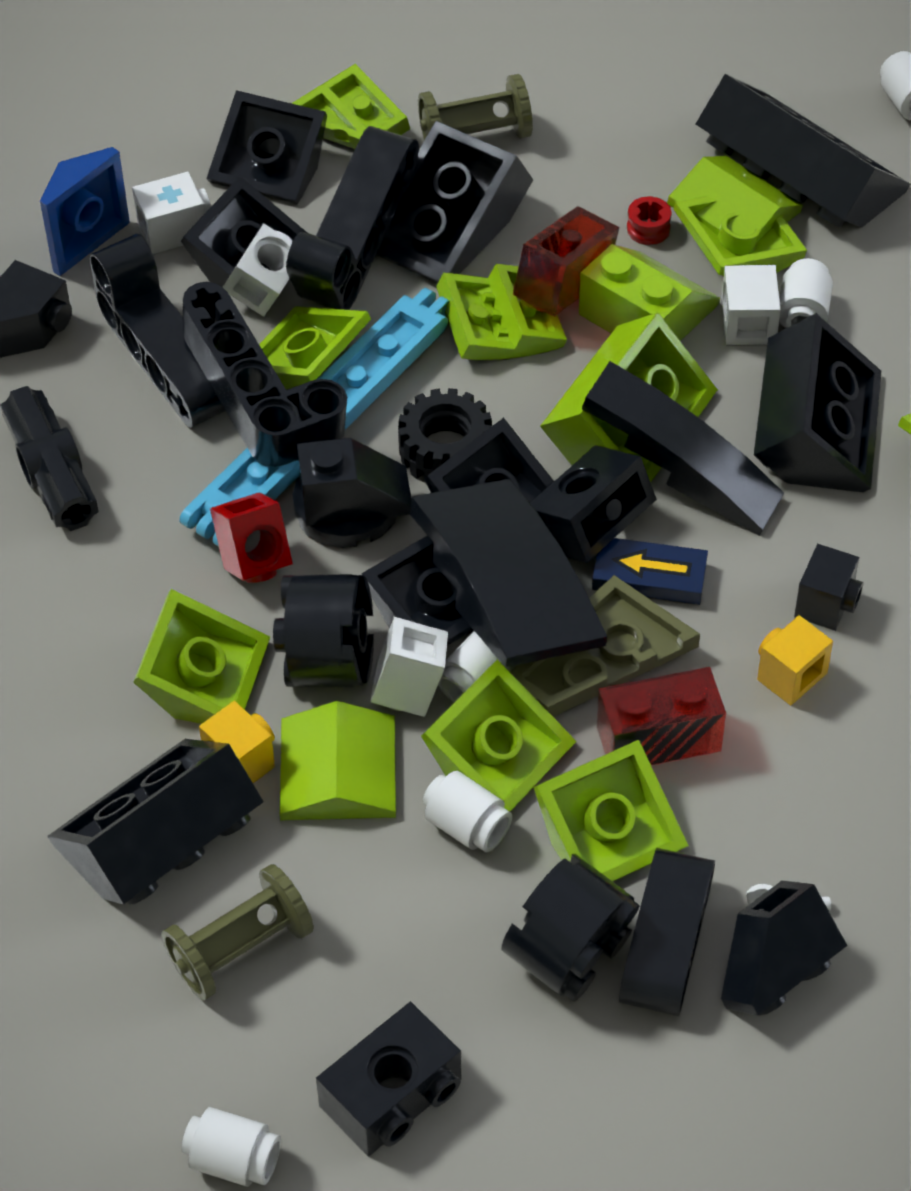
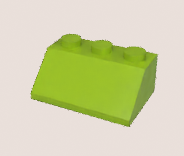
[540,312,718,482]

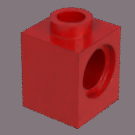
[210,492,293,583]

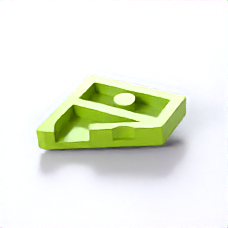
[292,63,410,149]

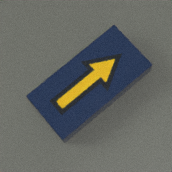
[592,538,708,605]

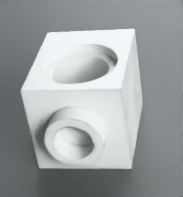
[223,223,293,317]
[721,265,781,345]
[371,617,448,717]

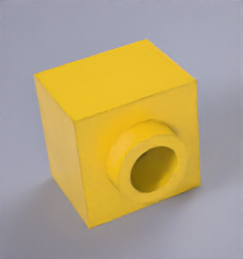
[757,615,833,706]
[199,700,275,783]

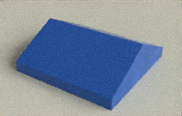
[40,147,130,276]

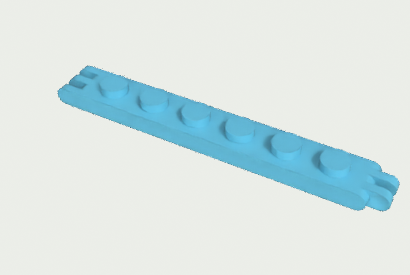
[179,288,449,546]

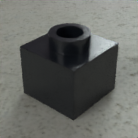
[794,543,864,631]

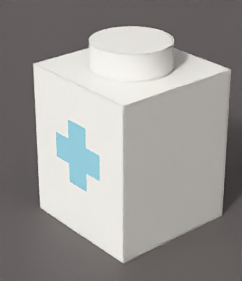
[132,171,211,254]

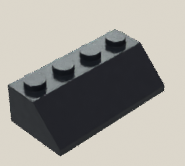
[695,74,911,228]

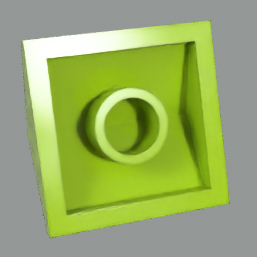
[667,156,803,248]
[673,196,807,276]
[259,306,371,390]
[133,589,270,724]
[421,659,577,812]
[280,701,396,821]
[534,740,689,881]

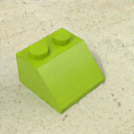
[579,244,720,341]

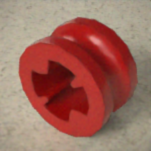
[627,196,672,245]

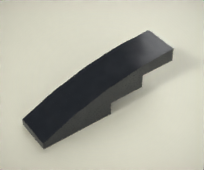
[582,361,784,536]

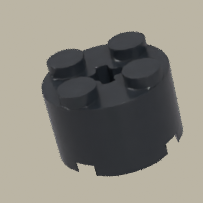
[273,574,374,687]
[501,854,640,1002]

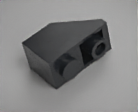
[721,880,847,1016]

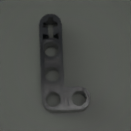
[286,126,419,310]
[90,234,226,428]
[183,282,348,467]

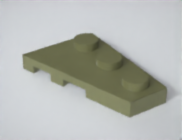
[510,575,700,717]

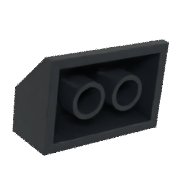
[754,313,882,493]
[48,739,264,905]

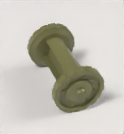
[418,74,533,140]
[161,864,314,1000]

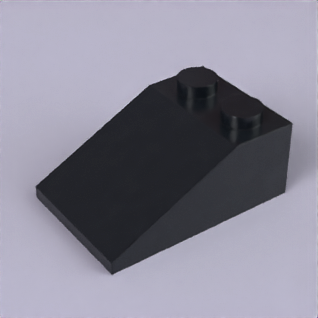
[376,121,533,283]

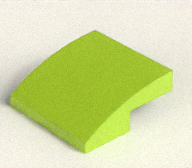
[436,263,567,360]

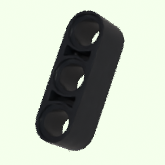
[619,848,716,1016]

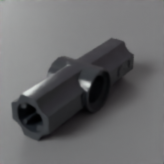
[0,386,99,531]

